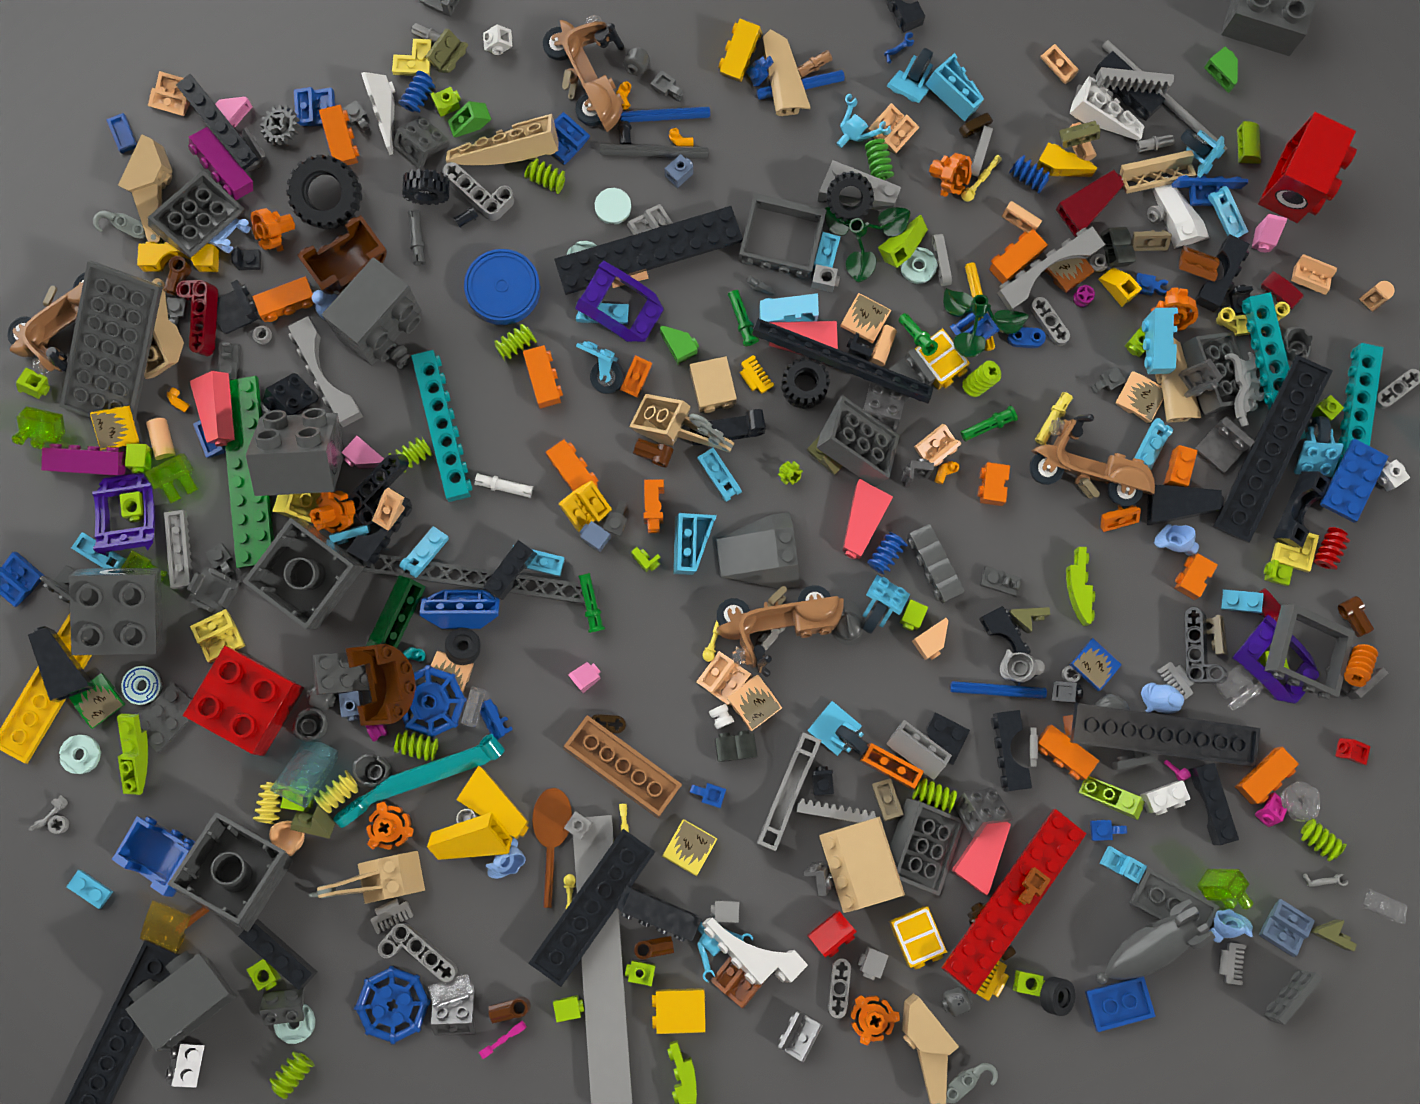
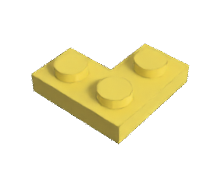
[392,39,432,76]
[1271,533,1319,573]

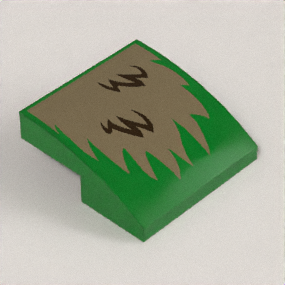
[70,673,126,729]

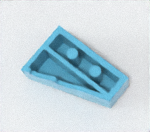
[759,293,819,322]
[1142,308,1178,374]

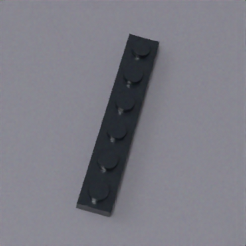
[176,74,259,170]

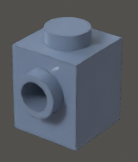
[665,154,693,188]
[580,521,611,552]
[339,691,364,721]

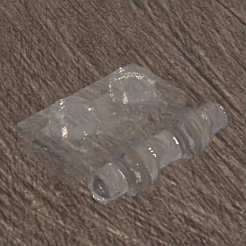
[1213,664,1264,710]

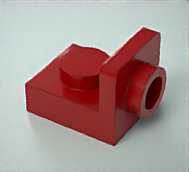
[1335,738,1371,765]

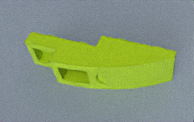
[1066,547,1095,626]
[117,714,148,795]
[667,1040,697,1104]

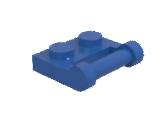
[950,312,1000,341]

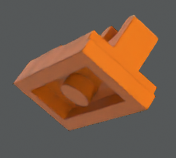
[620,355,653,398]
[1100,505,1141,532]

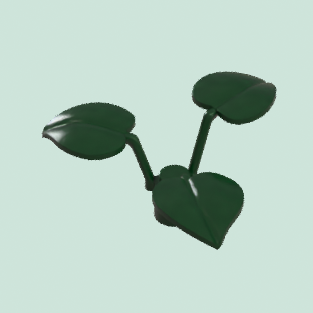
[825,205,911,282]
[943,288,1029,357]

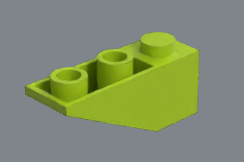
[878,215,928,268]
[1078,776,1145,820]

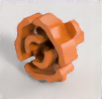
[929,153,972,197]
[251,208,295,252]
[1151,288,1198,331]
[309,491,355,533]
[366,802,414,850]
[850,995,900,1046]

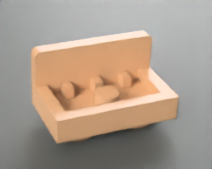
[1291,255,1337,295]
[914,424,961,466]

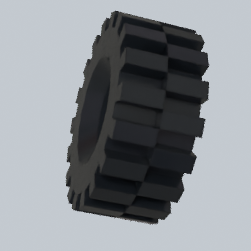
[402,169,450,205]

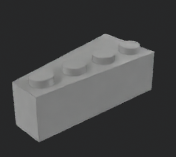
[817,160,901,211]

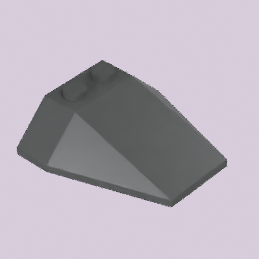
[716,512,799,589]

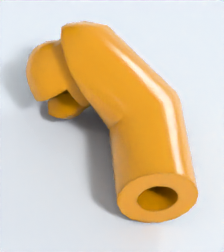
[616,81,631,110]
[669,128,694,147]
[166,387,190,413]
[934,461,959,484]

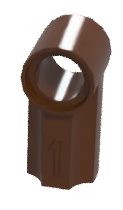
[164,256,191,296]
[633,438,674,468]
[1337,596,1374,637]
[634,935,674,959]
[488,997,531,1024]

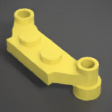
[1216,302,1290,336]

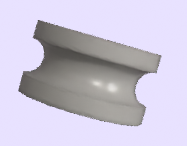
[1062,666,1081,683]
[48,816,69,834]

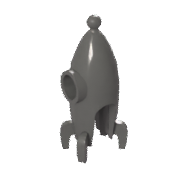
[1096,899,1216,984]

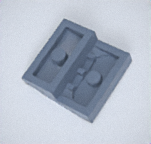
[1259,899,1315,957]

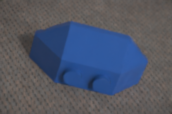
[419,590,500,629]

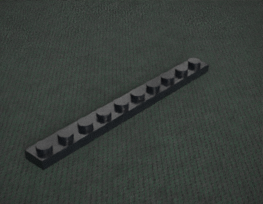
[752,318,934,404]

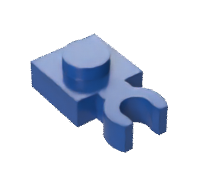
[1135,273,1168,296]

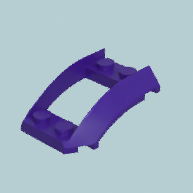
[575,261,664,342]
[92,473,155,557]
[1232,615,1319,704]

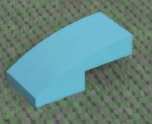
[1099,846,1147,884]

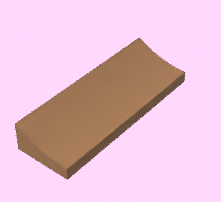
[563,715,682,819]

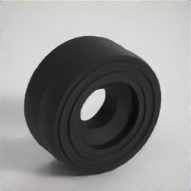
[445,628,481,665]
[1040,977,1076,1016]

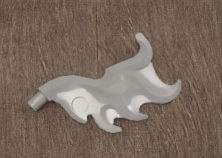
[1224,352,1265,427]

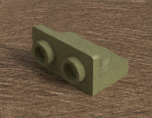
[425,29,468,73]
[1059,121,1101,149]

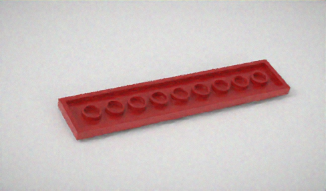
[942,809,1086,994]

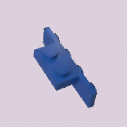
[1172,175,1248,206]

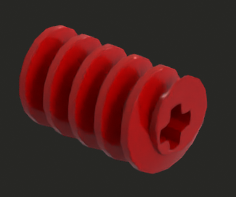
[1313,527,1350,570]

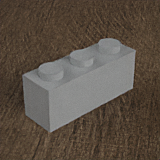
[886,720,952,780]

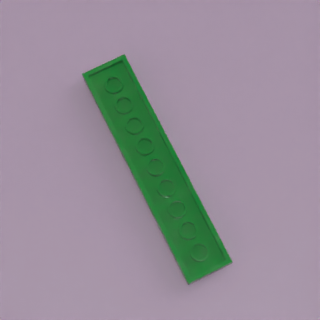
[225,376,274,569]

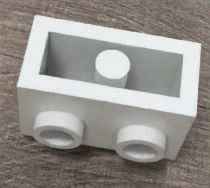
[1140,780,1190,815]

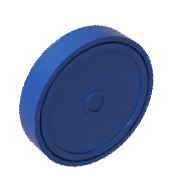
[464,249,541,325]

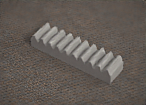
[1096,67,1174,95]
[164,510,193,589]
[796,798,877,823]

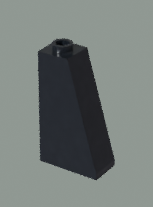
[1147,484,1224,526]
[28,626,95,702]

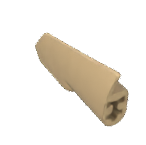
[763,29,810,116]
[1155,338,1201,422]

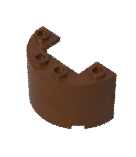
[297,215,387,295]
[346,644,416,726]

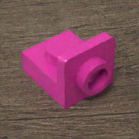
[1255,792,1289,827]

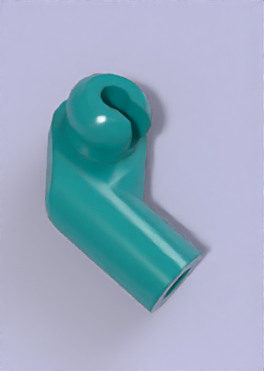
[402,647,425,662]

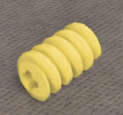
[313,770,358,813]
[253,782,286,824]

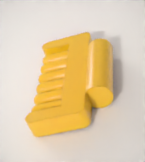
[740,355,774,394]
[976,961,1009,1001]

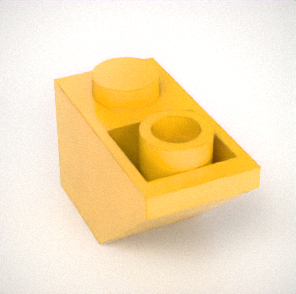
[1098,267,1142,307]

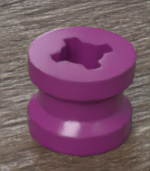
[1073,285,1095,307]
[365,724,389,742]

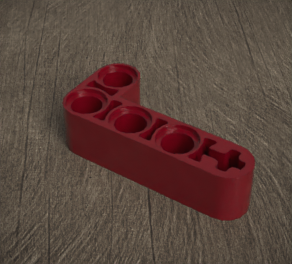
[176,280,218,357]

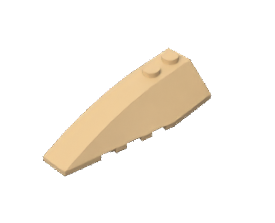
[446,114,559,165]

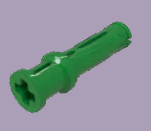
[728,290,759,347]
[899,313,938,356]
[960,405,1018,442]
[578,573,605,633]

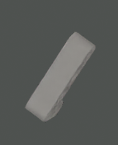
[443,162,515,221]
[378,923,458,982]

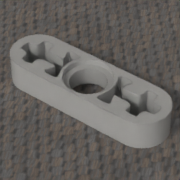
[971,126,993,177]
[932,234,952,286]
[1030,297,1070,346]
[1376,369,1420,409]
[828,958,851,1018]

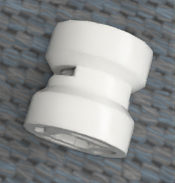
[709,704,734,729]
[456,809,478,823]

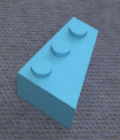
[925,53,984,121]
[674,513,717,575]

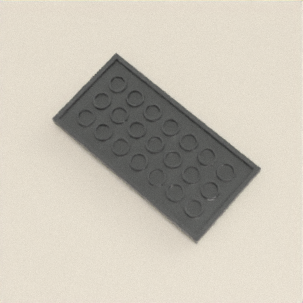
[60,261,163,424]

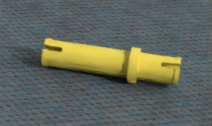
[1035,392,1073,445]

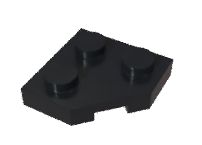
[926,712,970,765]

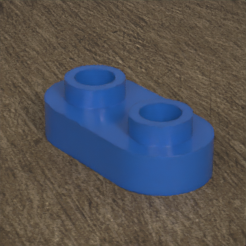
[1007,327,1046,348]

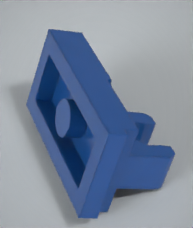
[477,699,513,740]

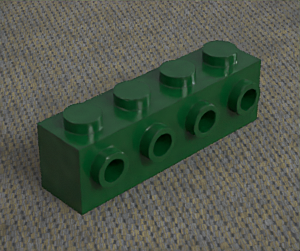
[366,575,426,648]

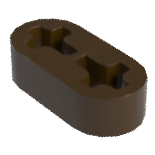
[959,113,993,138]
[591,714,626,734]

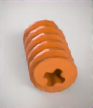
[1344,644,1378,687]

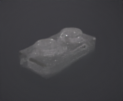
[428,974,473,1008]

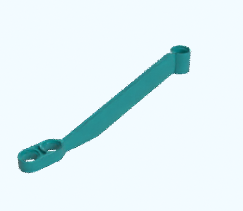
[333,734,505,828]

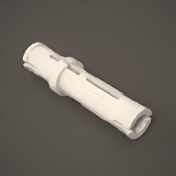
[474,473,533,498]

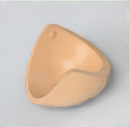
[269,821,305,856]

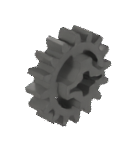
[260,105,300,146]

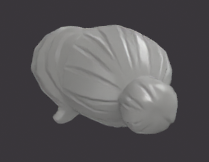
[1000,649,1045,682]

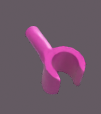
[1164,760,1191,781]

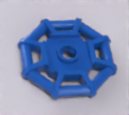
[402,665,467,738]
[354,966,431,1045]

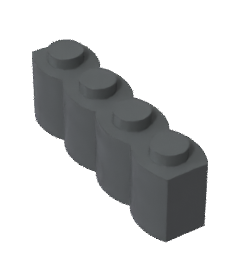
[907,524,965,604]

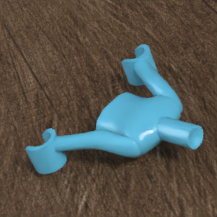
[836,94,891,148]
[697,922,753,983]

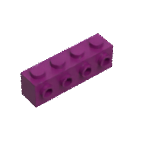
[188,127,253,200]
[41,444,126,475]

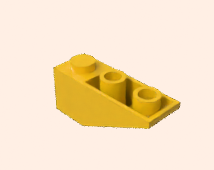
[1036,142,1098,177]

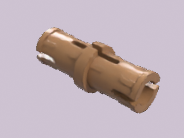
[797,50,833,78]

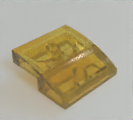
[140,901,191,953]

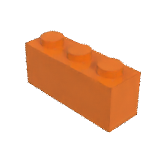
[319,105,360,165]
[989,229,1048,284]
[252,276,314,322]
[523,345,563,409]
[546,439,599,491]
[1038,724,1099,780]
[860,743,924,789]
[1235,747,1299,804]

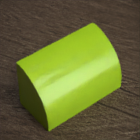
[1237,121,1261,164]

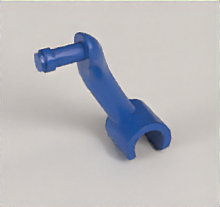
[884,32,914,64]

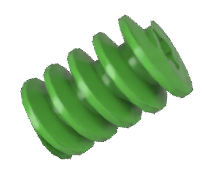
[865,139,894,180]

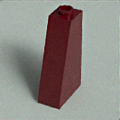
[1056,170,1124,238]

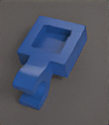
[746,56,774,86]
[690,783,726,808]
[1090,820,1127,841]

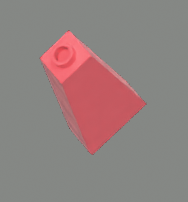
[769,321,838,355]
[190,371,235,446]
[842,479,893,559]
[951,822,1011,895]

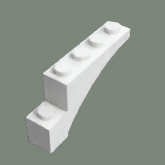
[702,918,808,985]

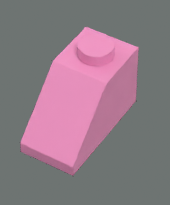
[215,97,253,128]
[1252,214,1287,253]
[341,436,384,469]
[568,662,601,693]

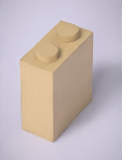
[690,356,737,413]

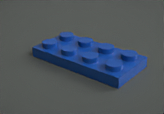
[1320,438,1389,523]

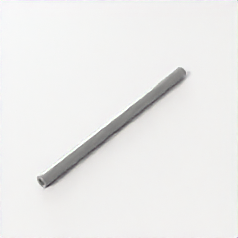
[1102,40,1228,152]

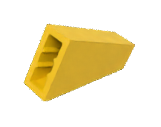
[456,766,529,839]
[427,812,513,860]

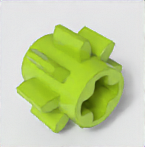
[778,461,803,485]

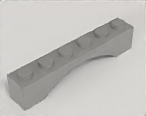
[997,226,1105,311]
[288,316,363,427]
[757,732,821,851]

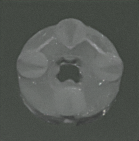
[1281,781,1320,822]

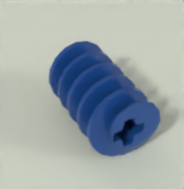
[399,71,435,113]
[1009,155,1050,194]
[867,532,908,575]

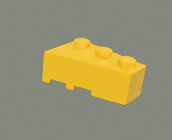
[718,19,763,82]

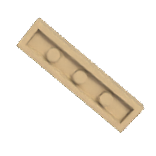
[1119,150,1197,194]

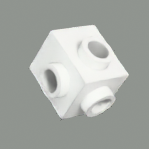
[483,24,512,55]
[1377,459,1410,492]

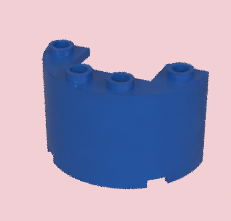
[112,816,195,897]

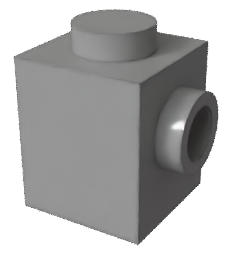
[858,947,889,980]

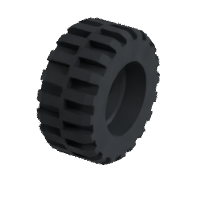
[286,155,362,229]

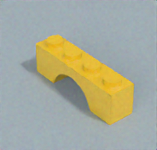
[137,241,219,272]

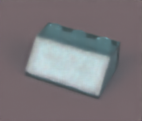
[270,742,338,808]

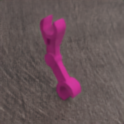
[478,1020,527,1059]

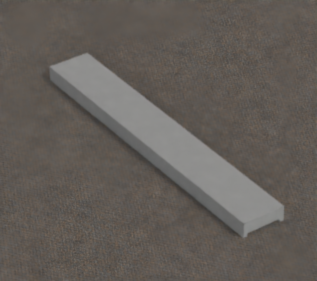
[573,815,633,1104]

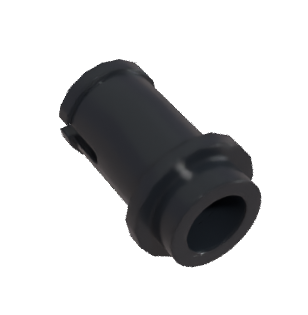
[617,121,632,145]
[454,207,478,228]

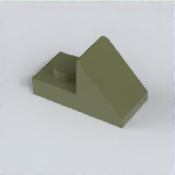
[807,435,843,475]
[1009,607,1050,634]
[290,805,336,839]
[1310,919,1357,952]

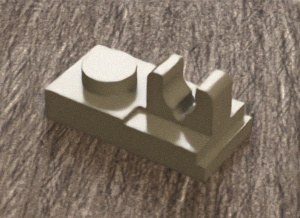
[1131,230,1172,251]
[1206,615,1228,655]
[872,778,904,821]

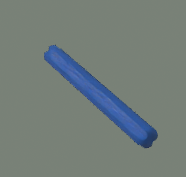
[757,70,845,100]
[620,107,710,122]
[950,681,1047,699]

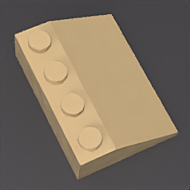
[819,817,905,913]

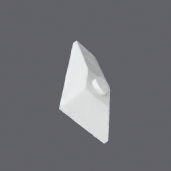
[361,72,396,155]
[1070,76,1144,140]
[1150,176,1210,249]

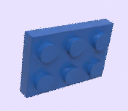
[1085,977,1156,1032]

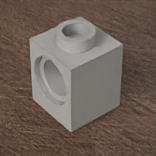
[811,264,840,293]
[564,811,593,839]
[710,900,739,923]

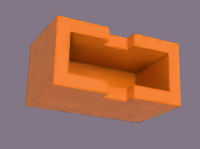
[1163,445,1198,487]
[978,462,1010,506]
[1174,553,1218,600]

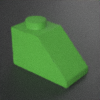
[1204,46,1238,93]
[448,101,491,137]
[660,326,699,364]

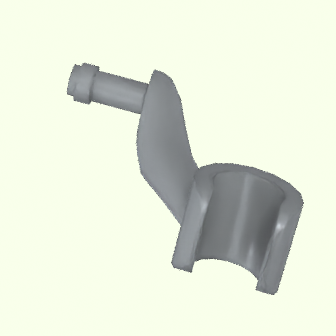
[28,795,68,831]
[1303,874,1348,887]

